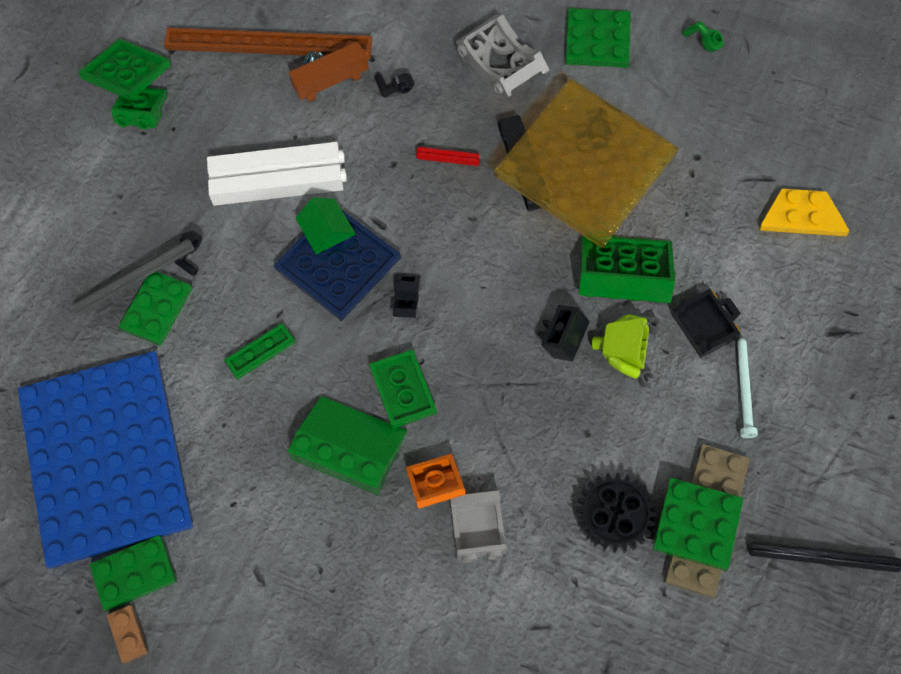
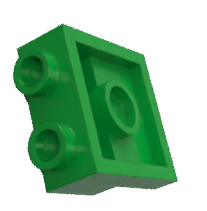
[111,88,167,130]

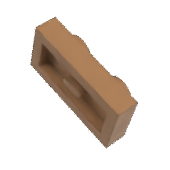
[106,605,148,664]

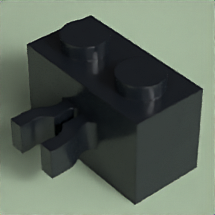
[537,305,590,362]

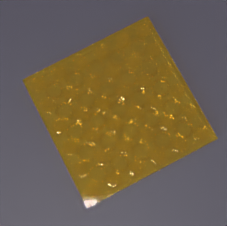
[493,79,679,248]

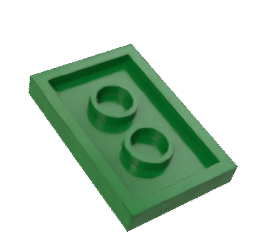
[119,272,193,346]
[369,349,437,429]
[89,535,177,612]

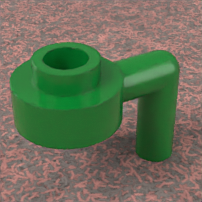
[682,21,723,52]

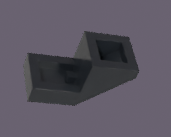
[393,274,421,318]

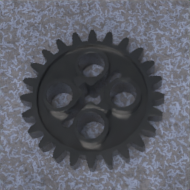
[576,473,657,554]

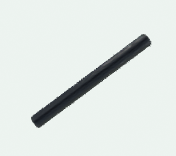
[749,541,901,572]

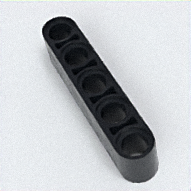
[498,115,550,212]

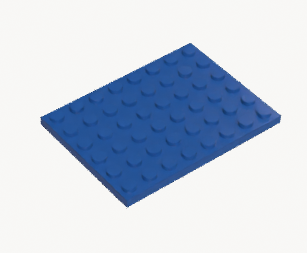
[18,351,194,569]

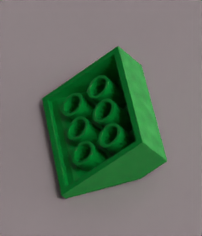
[579,234,675,303]
[287,396,407,495]

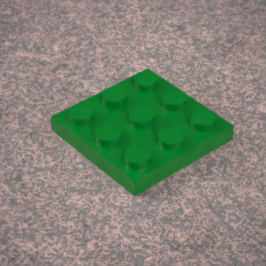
[566,8,631,68]
[79,38,171,101]
[653,478,744,571]

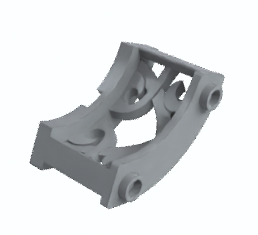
[456,14,549,97]

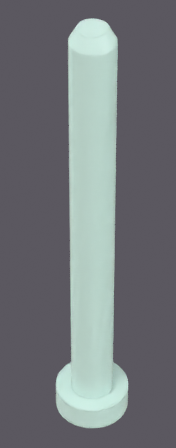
[737,338,758,438]

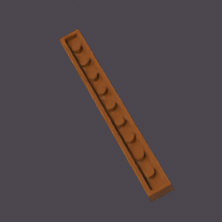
[164,28,373,58]

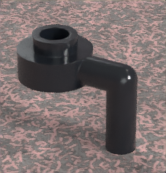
[374,73,415,97]
[174,230,202,276]

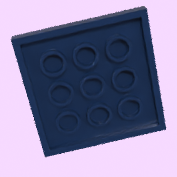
[273,209,401,322]

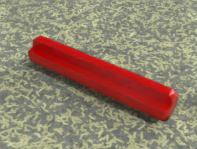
[416,146,480,166]

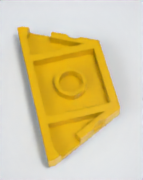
[760,189,849,237]

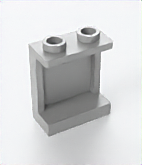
[450,490,507,563]

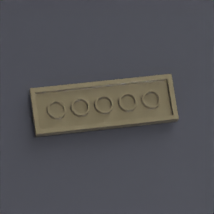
[665,444,750,599]

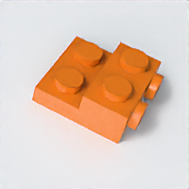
[405,454,466,509]

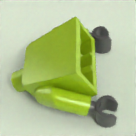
[592,314,660,387]

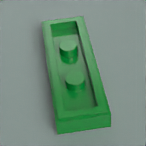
[224,323,296,380]

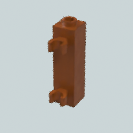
[288,41,370,102]

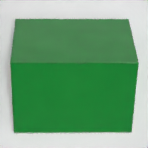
[295,197,356,254]

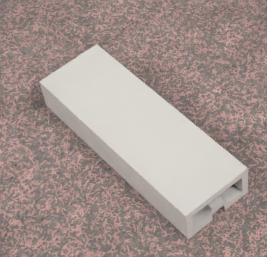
[207,142,347,206]

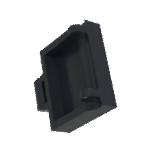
[671,289,741,358]

